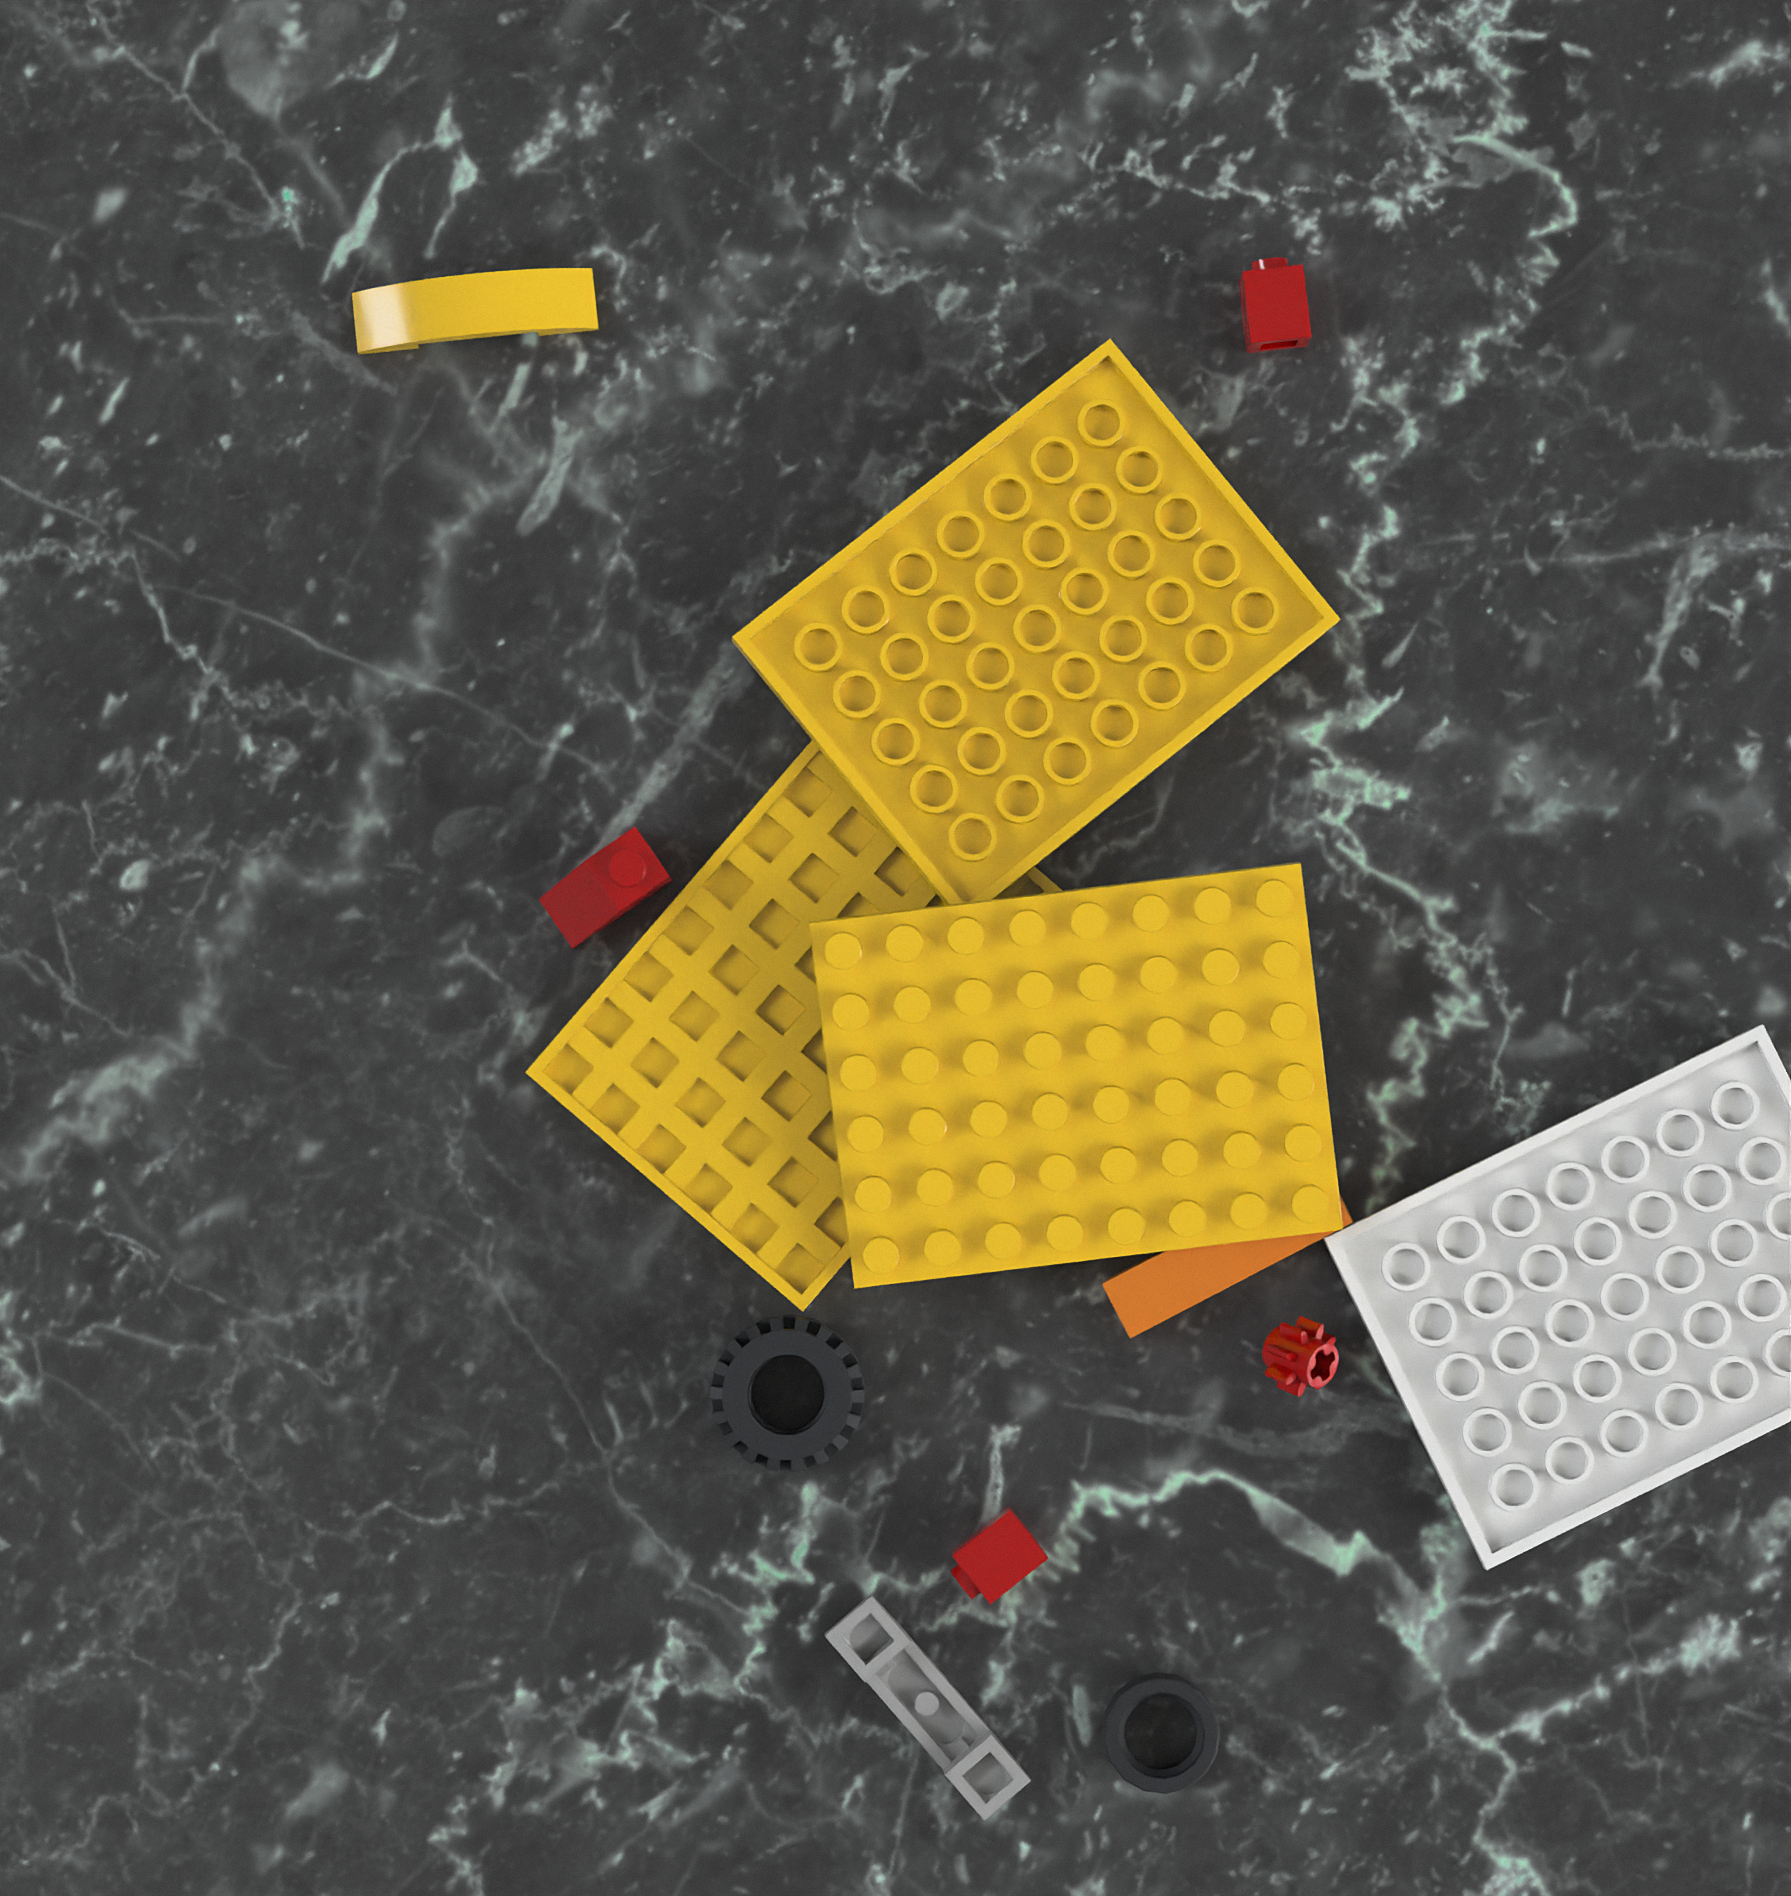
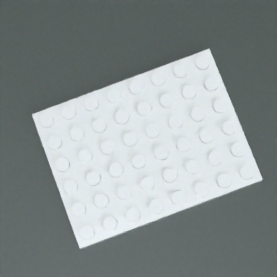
[1322,1024,1791,1570]

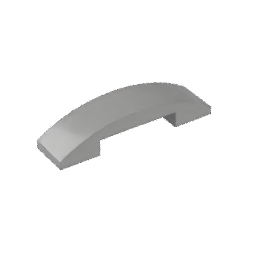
[824,1594,1031,1821]

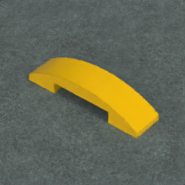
[352,268,599,355]

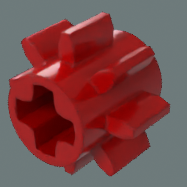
[1262,1316,1339,1397]

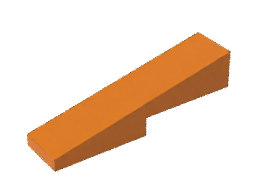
[1102,1193,1354,1338]

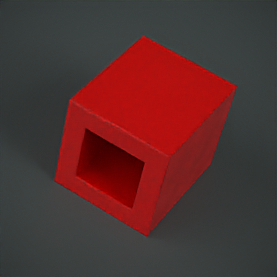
[1238,257,1312,353]
[950,1506,1048,1604]

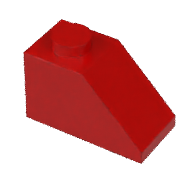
[539,826,673,949]

